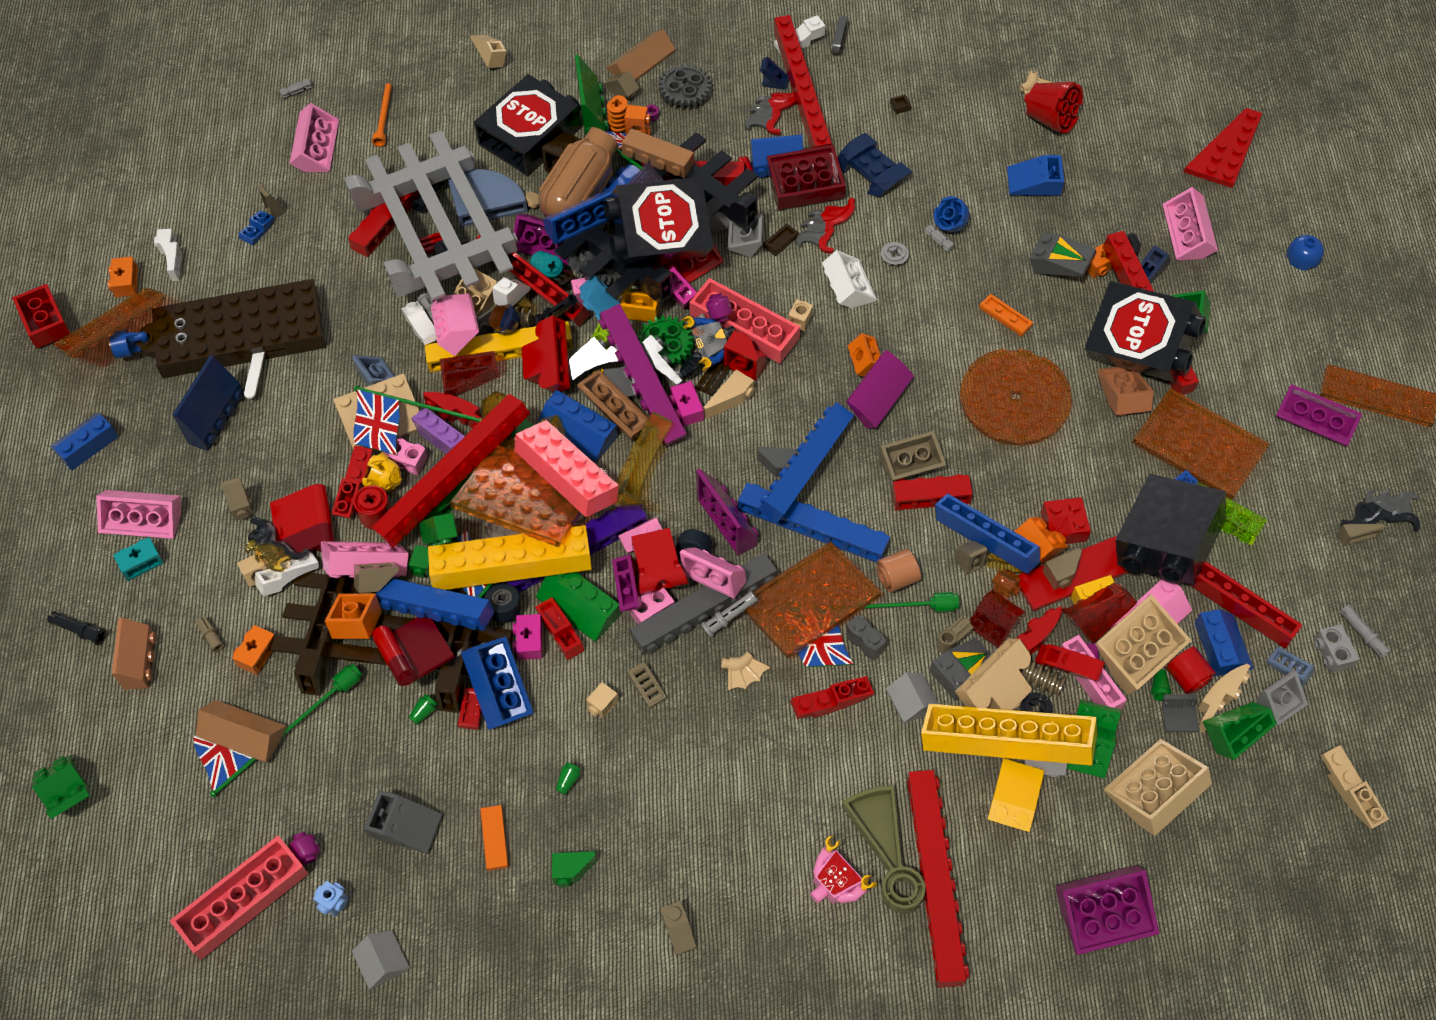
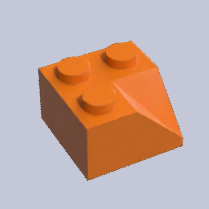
[1014,517,1068,563]
[325,594,382,639]

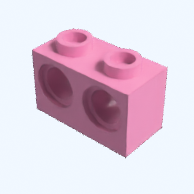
[384,438,428,475]
[629,588,675,624]

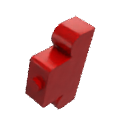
[522,316,570,393]

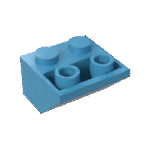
[579,275,621,320]

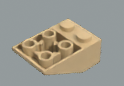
[453,268,498,318]

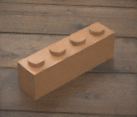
[622,128,694,178]

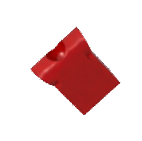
[631,528,688,595]

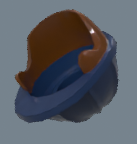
[489,304,520,334]

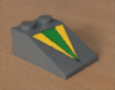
[1029,233,1097,277]
[930,638,991,701]

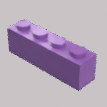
[411,408,465,454]

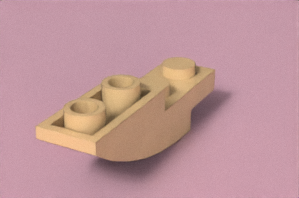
[1198,664,1251,733]
[1320,745,1389,829]

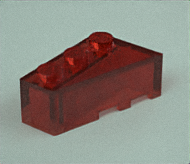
[440,351,499,397]
[1061,582,1138,644]

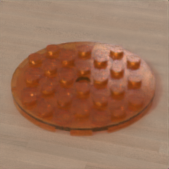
[960,348,1072,445]

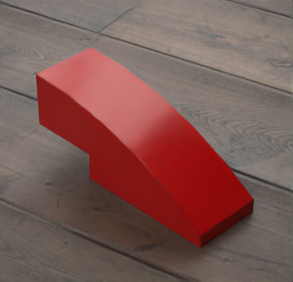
[535,597,585,661]

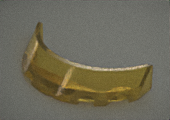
[612,412,673,507]

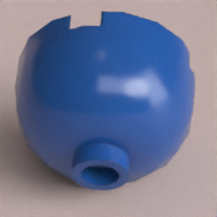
[933,196,970,232]
[1286,235,1324,271]

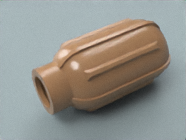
[538,127,619,217]

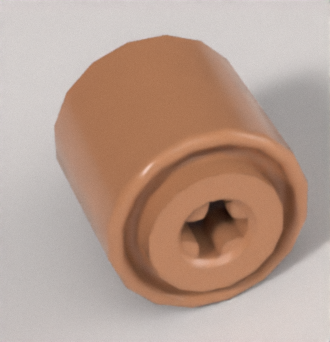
[876,548,921,593]

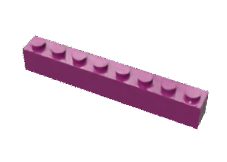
[598,304,686,447]

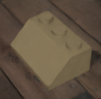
[877,431,946,481]

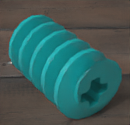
[530,251,563,277]

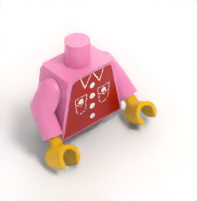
[810,835,877,904]

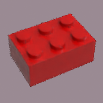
[12,284,71,349]

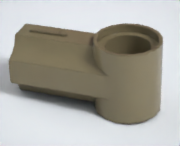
[936,617,974,653]

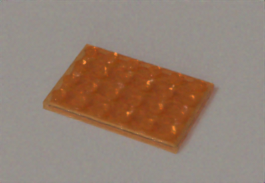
[53,287,166,358]
[1132,388,1270,500]
[744,541,881,659]

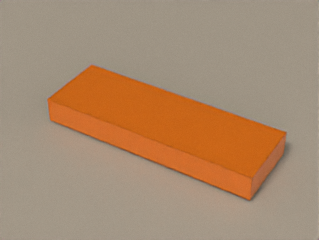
[979,294,1034,337]
[480,805,509,871]

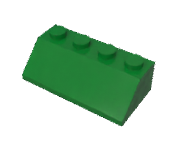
[536,572,621,643]

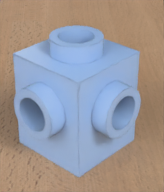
[313,881,349,917]

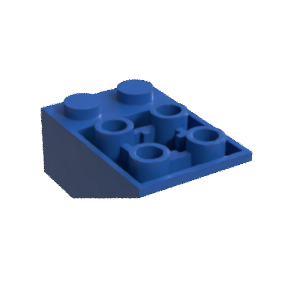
[1007,155,1064,195]

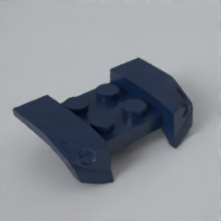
[838,133,912,197]

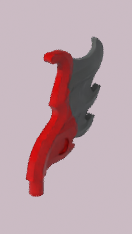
[745,91,796,135]
[796,198,855,254]

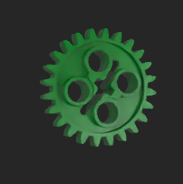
[636,315,694,368]

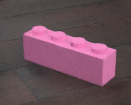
[1061,635,1127,710]

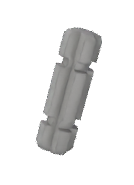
[279,78,312,98]
[925,224,954,251]

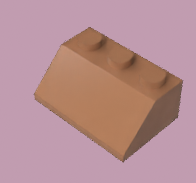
[111,618,157,690]

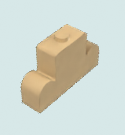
[955,638,1032,710]

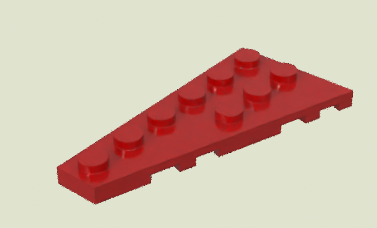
[1183,108,1262,188]

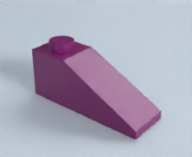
[612,554,640,613]

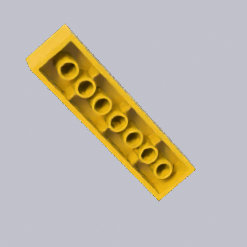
[428,525,592,590]
[921,704,1097,766]

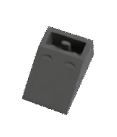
[364,790,442,854]

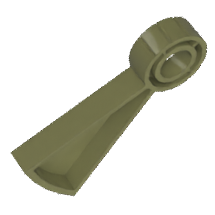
[842,785,925,914]

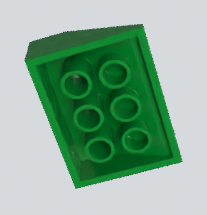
[575,55,608,136]

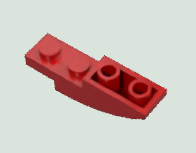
[423,392,482,429]
[331,445,374,519]
[1016,606,1063,656]
[1035,644,1105,681]
[790,676,875,719]

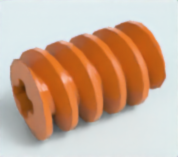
[607,95,628,132]

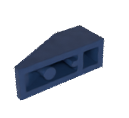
[1141,245,1171,284]

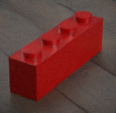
[892,474,973,511]

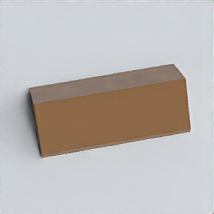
[606,29,676,81]
[577,370,650,442]
[195,700,287,763]

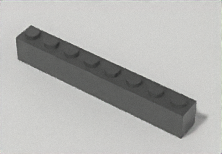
[630,553,777,655]

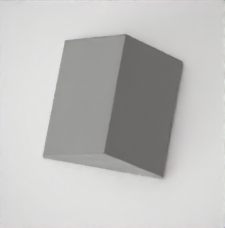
[728,214,763,257]
[1256,670,1308,725]
[886,672,938,724]
[352,930,410,990]

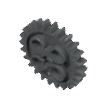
[659,64,712,109]
[567,246,622,285]

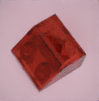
[969,590,1026,648]

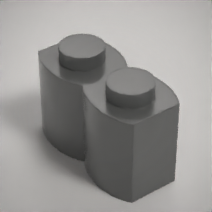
[846,615,886,660]

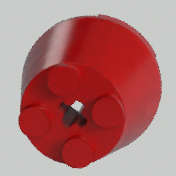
[1024,81,1083,133]

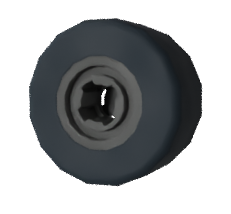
[675,529,713,560]
[484,583,521,622]

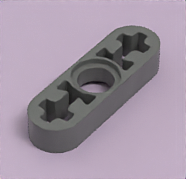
[831,15,848,55]

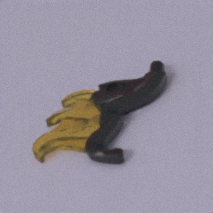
[245,516,309,572]

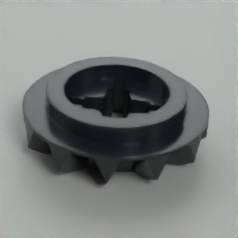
[680,351,702,378]
[1019,693,1053,713]

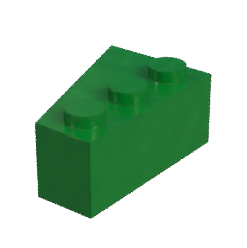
[419,513,460,546]
[1203,702,1277,760]

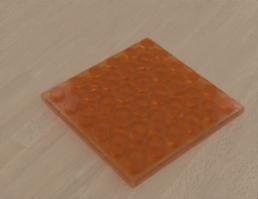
[451,435,607,547]

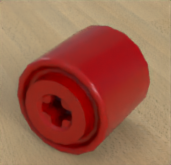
[353,485,391,530]
[1166,646,1216,694]

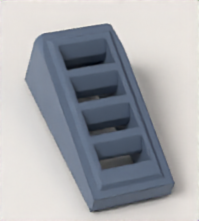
[1267,647,1314,687]

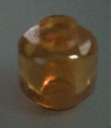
[991,569,1022,598]

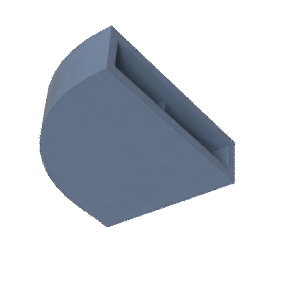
[448,169,528,227]

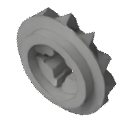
[881,242,909,267]

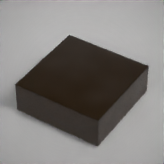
[890,95,912,114]

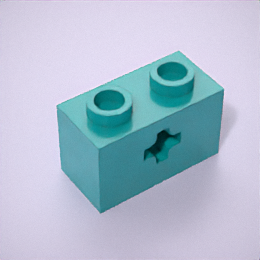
[113,537,164,581]

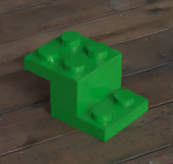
[1067,699,1121,779]
[32,755,90,819]

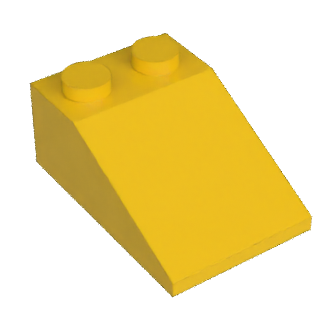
[987,758,1044,832]

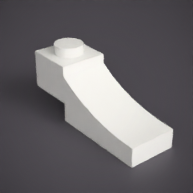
[774,15,825,54]
[154,229,182,281]
[401,301,437,345]
[255,551,319,596]

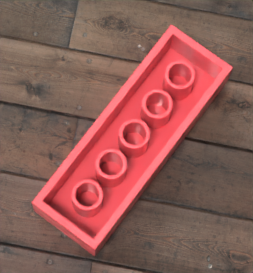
[689,278,800,364]
[515,420,619,517]
[170,836,308,960]

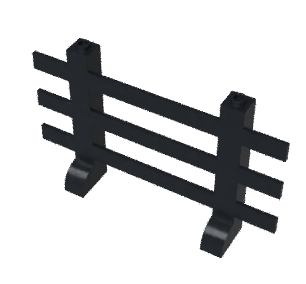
[554,132,758,305]

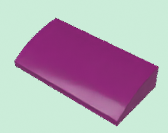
[846,350,914,428]
[1276,384,1362,447]

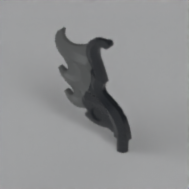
[1340,490,1420,532]

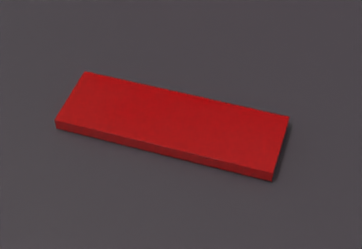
[1014,535,1129,612]

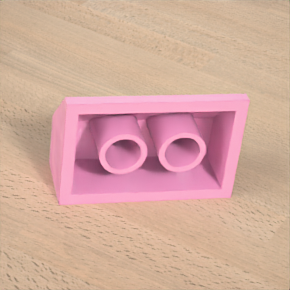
[680,547,747,599]

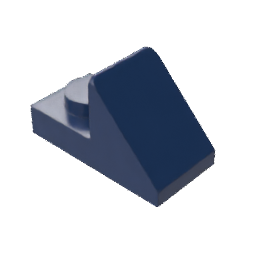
[760,56,789,90]

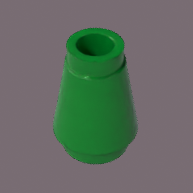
[1151,669,1172,701]
[408,694,438,725]
[555,762,581,795]

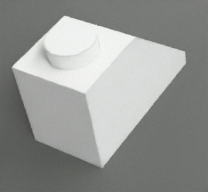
[492,277,531,306]

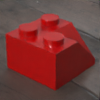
[724,330,767,381]
[1040,497,1091,544]

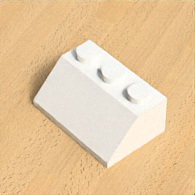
[822,250,877,308]

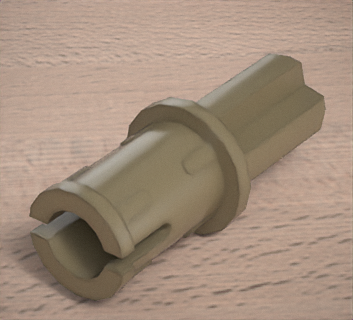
[196,616,224,652]

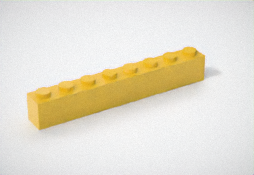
[424,321,573,372]

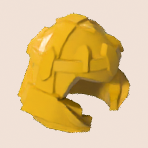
[362,452,402,492]

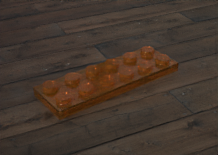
[1320,364,1436,428]

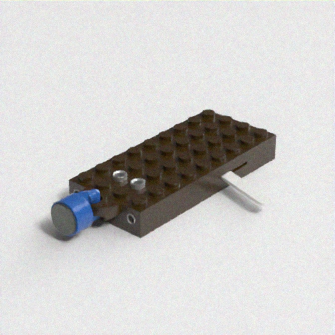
[108,278,326,399]

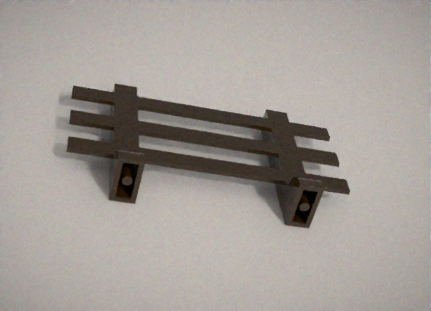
[271,572,512,713]

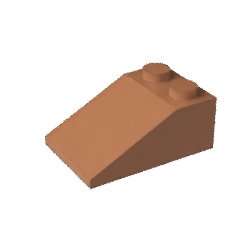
[1097,367,1154,416]

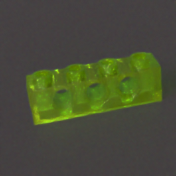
[1196,482,1267,545]

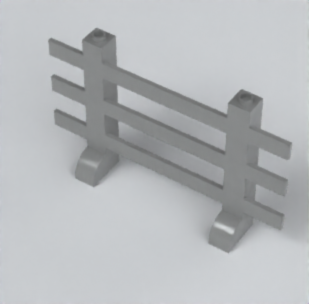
[344,130,518,301]

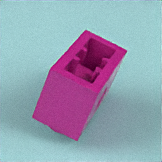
[669,267,697,309]
[668,381,704,426]
[513,614,542,660]

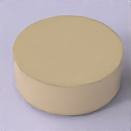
[525,191,539,208]

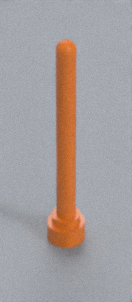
[372,83,392,147]

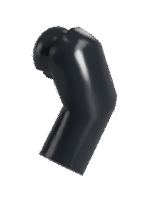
[1126,233,1141,256]

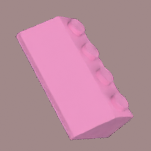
[289,103,339,172]
[1163,187,1218,260]
[431,294,479,356]
[96,490,181,539]
[321,541,408,578]
[1110,579,1192,630]

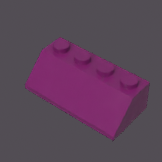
[513,213,585,265]

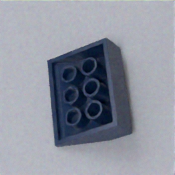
[172,355,244,451]

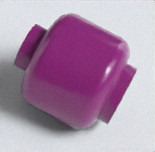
[706,293,732,322]
[289,832,321,865]

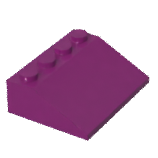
[696,469,759,556]
[1055,865,1160,955]

